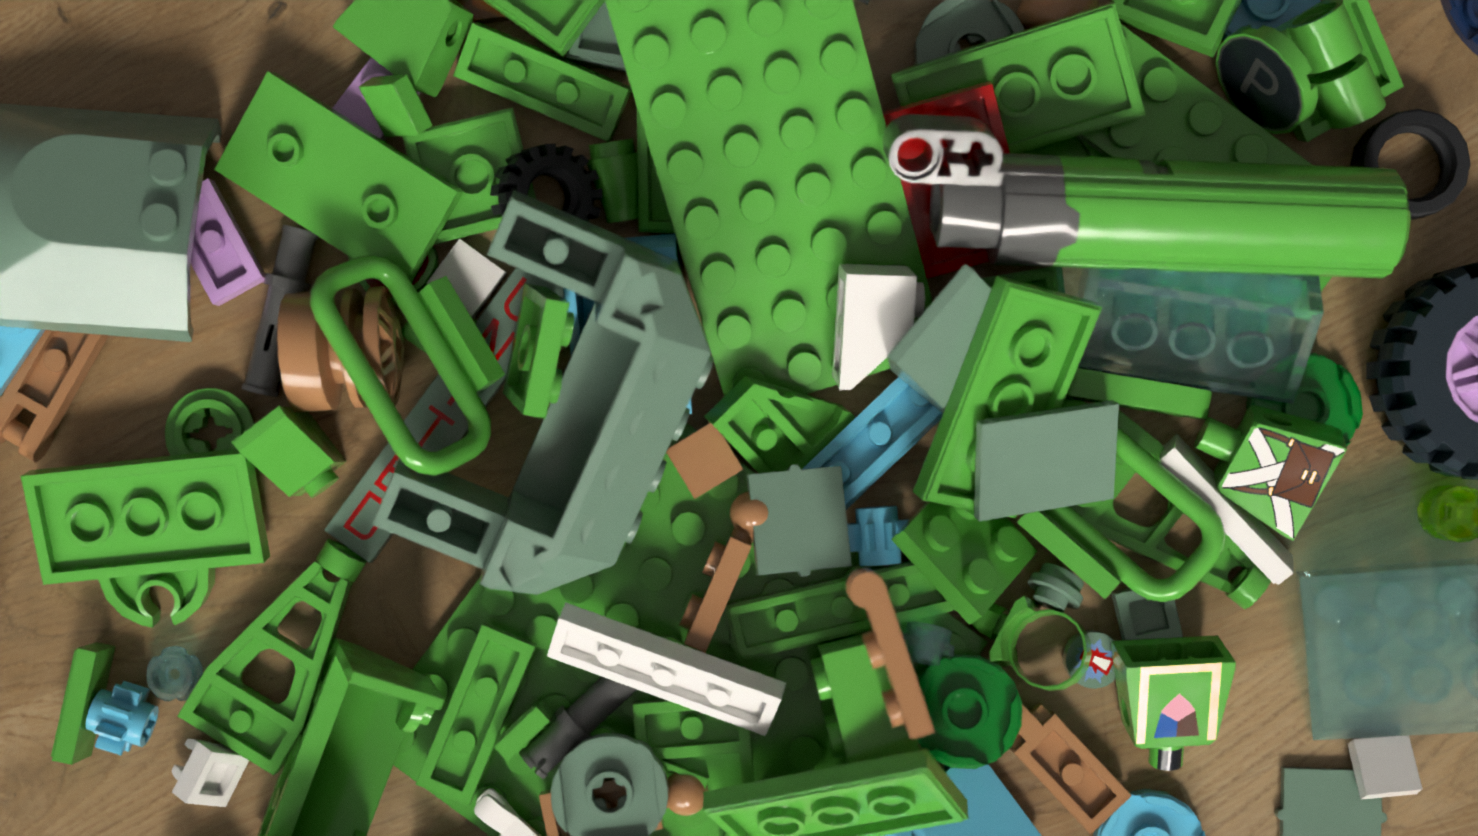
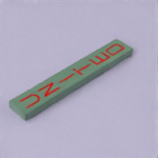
[324,267,564,563]

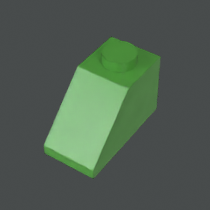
[232,406,347,498]

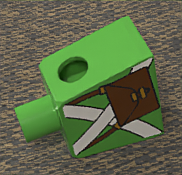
[1194,405,1347,541]

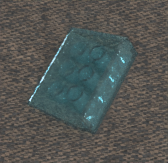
[1296,558,1478,740]

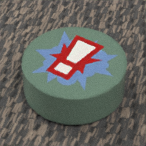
[1063,630,1115,689]

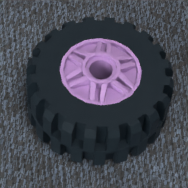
[1366,262,1478,480]

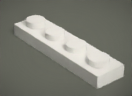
[547,602,786,736]

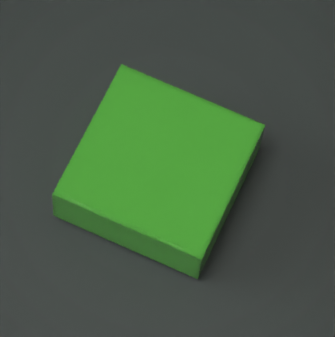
[359,74,432,137]
[494,699,555,761]

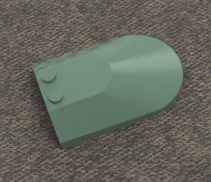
[0,103,222,342]

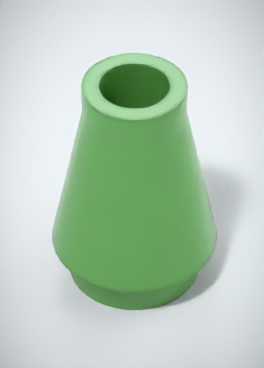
[587,138,639,223]

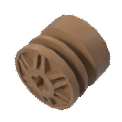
[277,286,404,413]

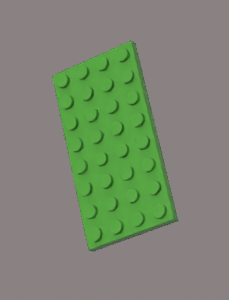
[605,0,933,396]

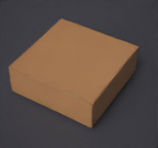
[666,423,743,499]

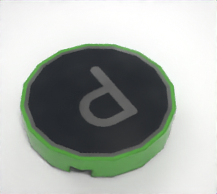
[1216,24,1318,134]

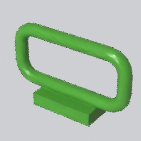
[310,255,505,476]
[1017,398,1225,602]

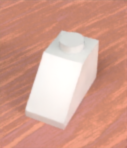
[832,264,925,390]

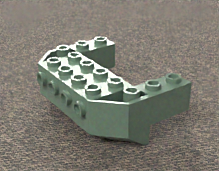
[372,190,714,595]

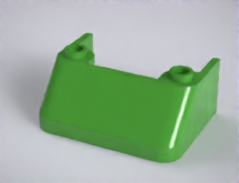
[258,638,445,836]

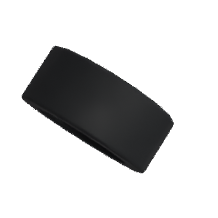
[1350,109,1471,220]

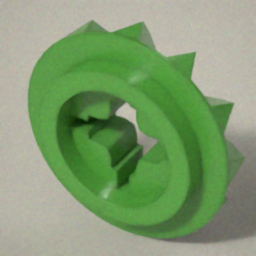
[165,388,255,456]

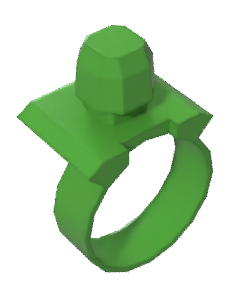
[972,596,1092,691]

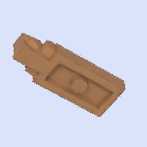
[1010,702,1132,835]

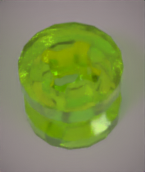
[1417,485,1478,543]

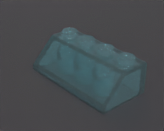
[1077,268,1324,404]

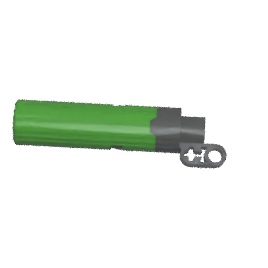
[882,115,1411,278]

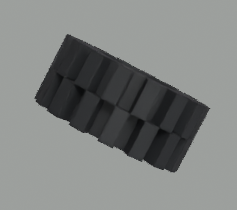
[490,143,603,226]

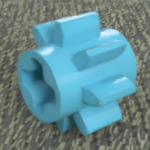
[847,506,910,566]
[85,681,159,756]

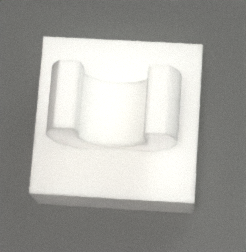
[171,739,249,807]

